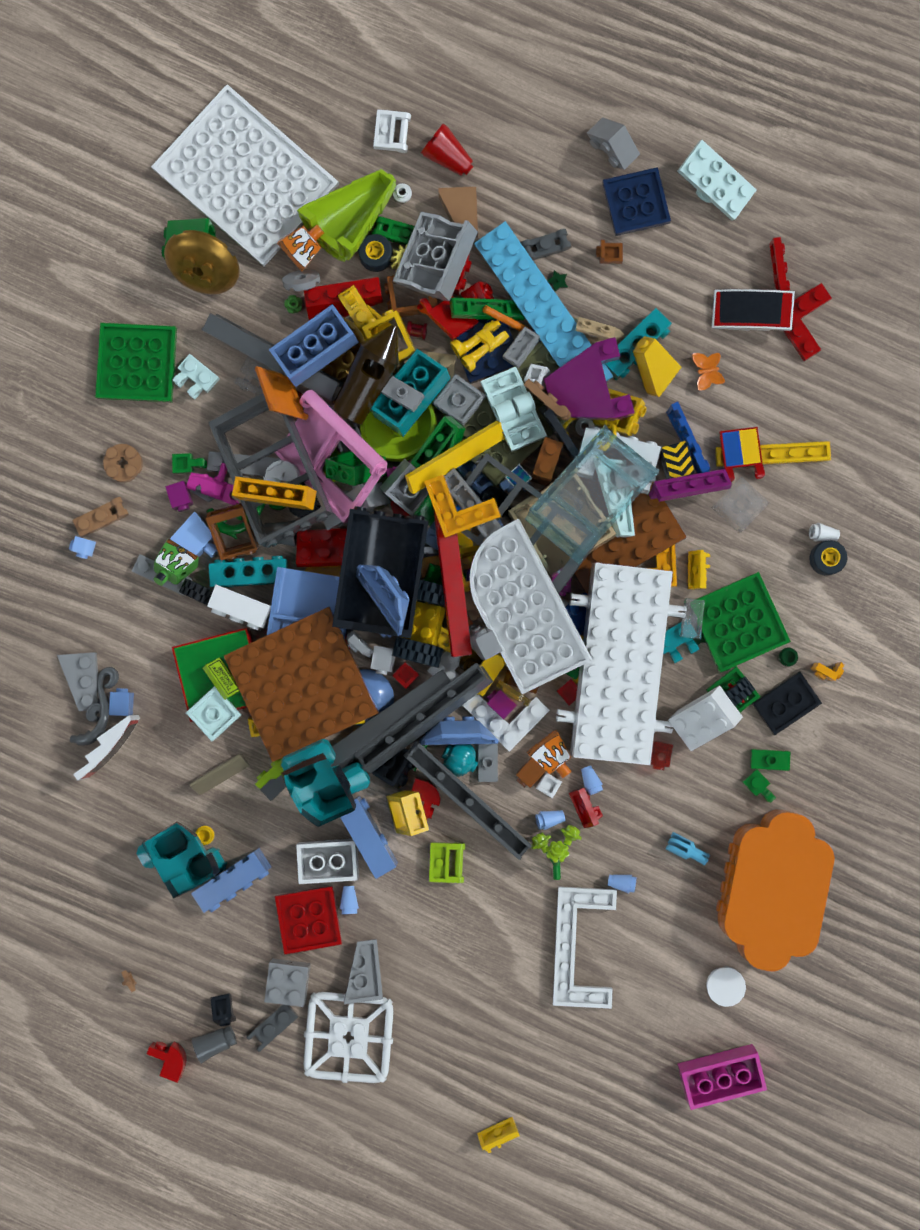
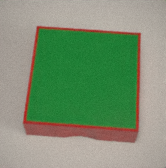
[172,628,253,722]

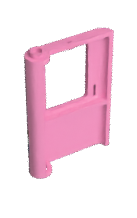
[274,390,387,523]

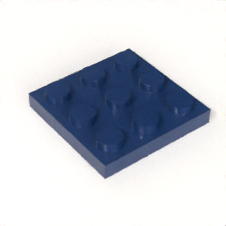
[602,167,671,236]
[454,319,514,384]

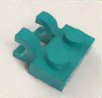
[663,619,699,663]

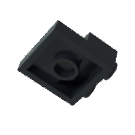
[371,748,415,789]

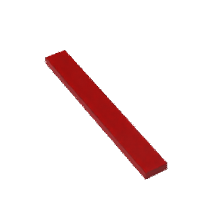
[433,507,472,657]

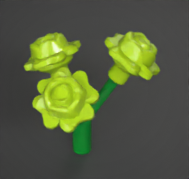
[531,825,582,880]

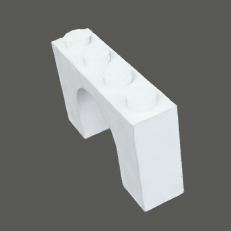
[575,426,661,495]

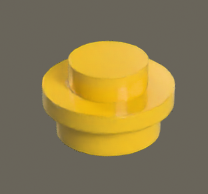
[195,826,215,845]

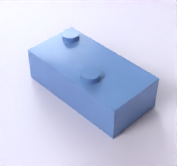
[269,304,359,387]
[340,796,398,879]

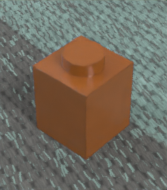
[516,757,546,788]

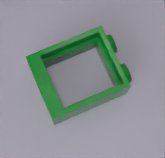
[325,451,386,486]

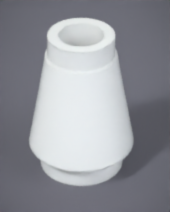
[809,523,840,542]

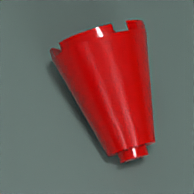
[421,123,474,176]

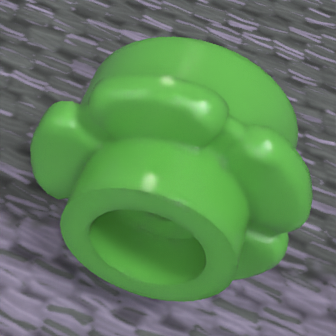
[284,295,303,314]

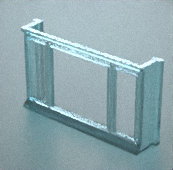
[525,425,660,564]

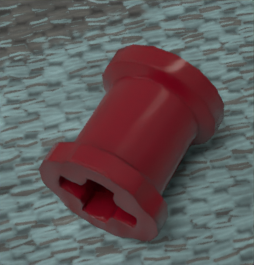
[407,321,427,341]

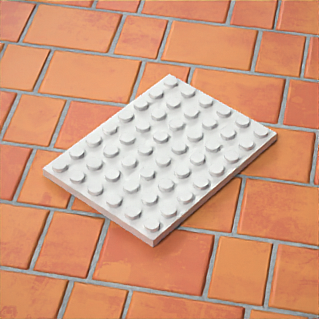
[151,85,339,267]

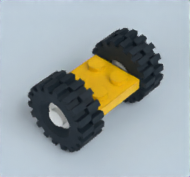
[392,580,446,668]

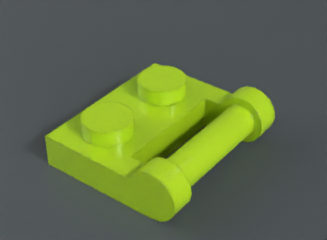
[429,842,465,883]

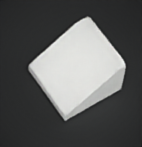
[524,364,552,390]

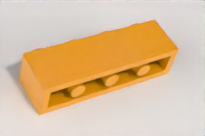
[232,476,317,510]

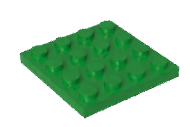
[95,323,177,403]
[688,572,791,673]

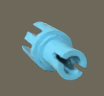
[666,832,710,865]

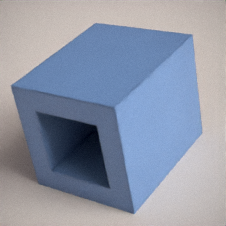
[109,688,134,716]

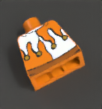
[277,224,324,271]
[527,730,572,778]

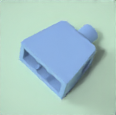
[170,511,218,558]

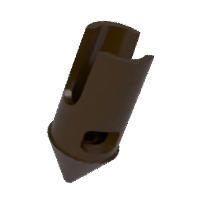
[332,325,399,425]

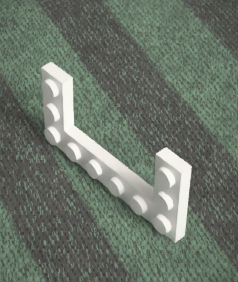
[427,651,550,752]
[553,886,617,1009]

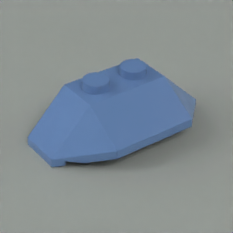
[356,564,409,636]
[420,716,498,745]

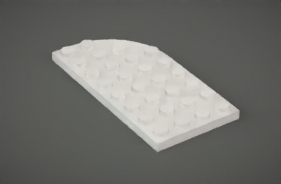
[470,519,592,694]

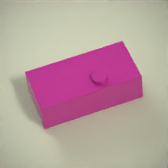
[677,1044,767,1110]

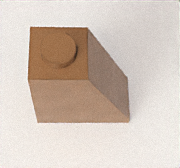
[438,187,478,238]

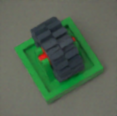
[706,666,761,713]

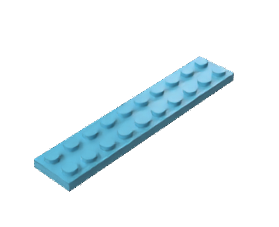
[474,221,613,382]

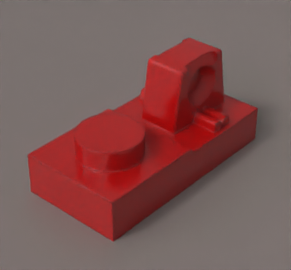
[569,788,603,828]

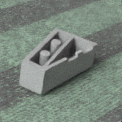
[318,482,391,530]

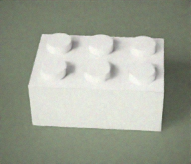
[207,585,271,631]
[668,685,743,751]
[296,839,359,884]

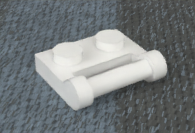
[373,110,411,153]

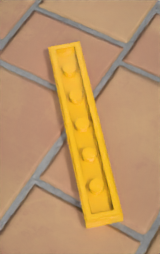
[405,421,505,494]
[715,441,831,467]

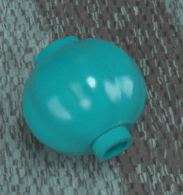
[441,744,478,777]

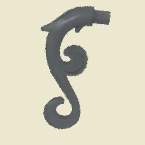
[70,667,119,746]

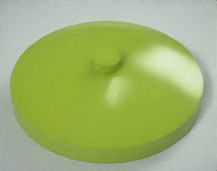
[360,393,436,462]

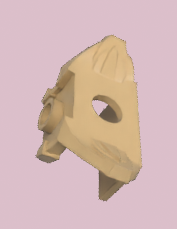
[573,317,626,345]

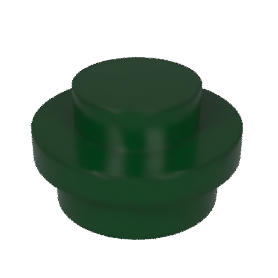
[778,647,798,667]

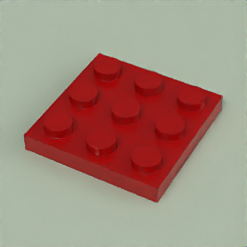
[275,885,342,955]

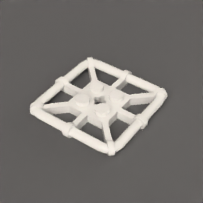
[303,992,394,1083]

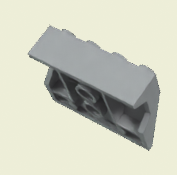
[393,212,478,301]

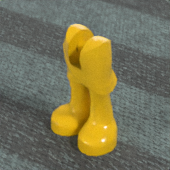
[450,320,509,372]

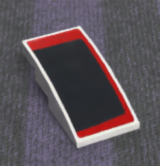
[711,289,795,331]
[73,715,140,780]

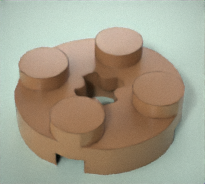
[103,444,143,483]

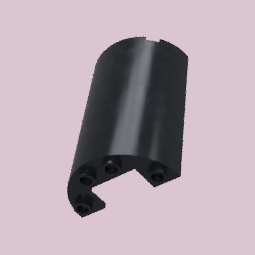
[332,506,428,638]

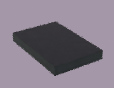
[538,405,581,461]
[752,671,822,736]

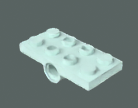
[677,140,756,221]
[480,367,547,452]

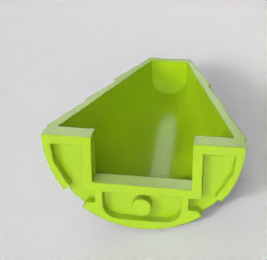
[297,169,396,262]

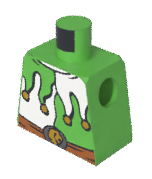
[153,538,199,586]

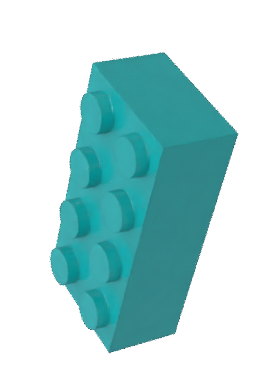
[371,349,451,437]

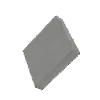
[432,374,486,426]

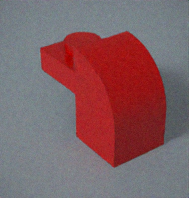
[412,778,440,820]
[147,1041,187,1083]

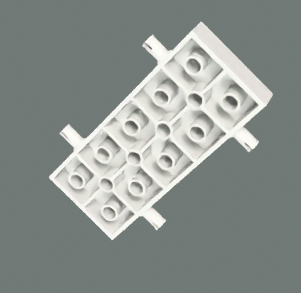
[556,563,687,765]

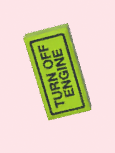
[203,657,239,700]

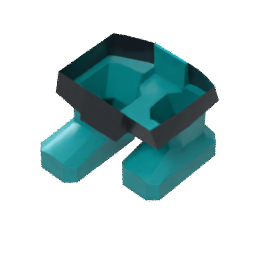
[281,739,370,827]
[136,821,227,898]

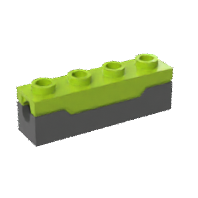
[255,758,286,801]

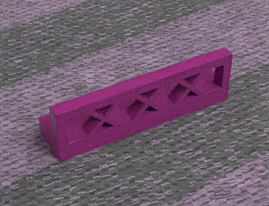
[649,469,732,502]

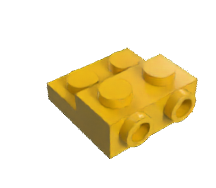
[593,388,647,437]

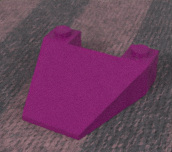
[544,337,634,421]

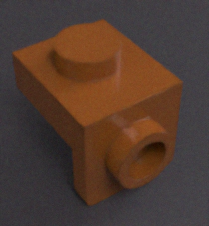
[596,240,623,264]

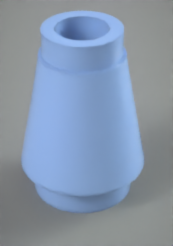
[581,765,603,796]
[535,810,565,830]
[608,874,637,894]
[340,886,359,914]

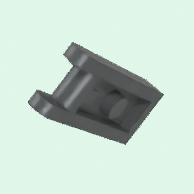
[246,1004,298,1052]

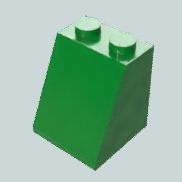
[161,218,216,259]

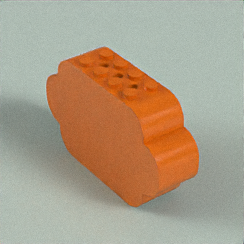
[716,809,835,972]

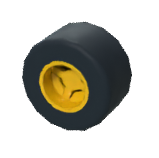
[358,234,393,272]
[809,540,848,576]

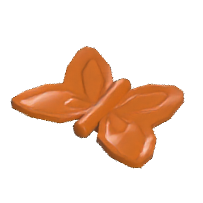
[692,353,725,391]

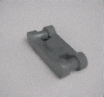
[520,229,572,260]

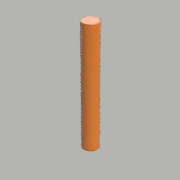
[483,305,532,332]

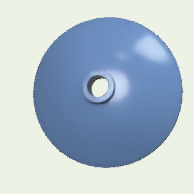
[354,669,394,726]

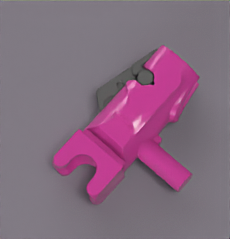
[186,463,239,505]

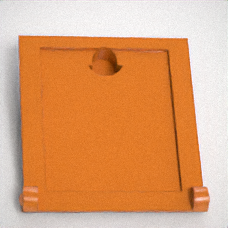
[255,366,309,420]

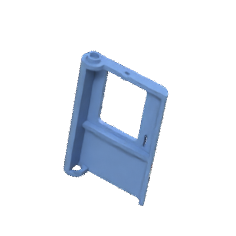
[267,567,346,638]

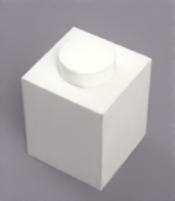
[371,646,395,675]

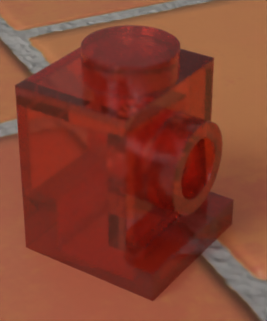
[650,741,673,771]

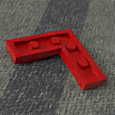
[784,283,832,362]

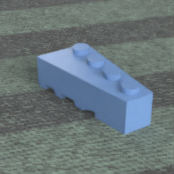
[191,848,272,913]

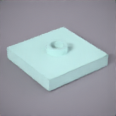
[186,686,242,742]

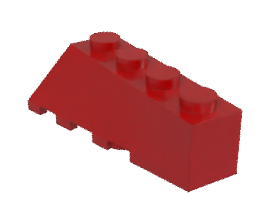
[304,277,383,320]

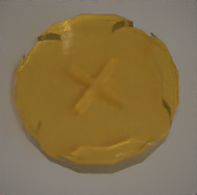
[496,680,532,707]

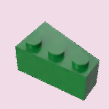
[410,416,466,476]

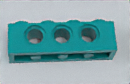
[604,308,672,381]
[209,556,288,588]

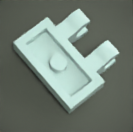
[173,354,220,400]

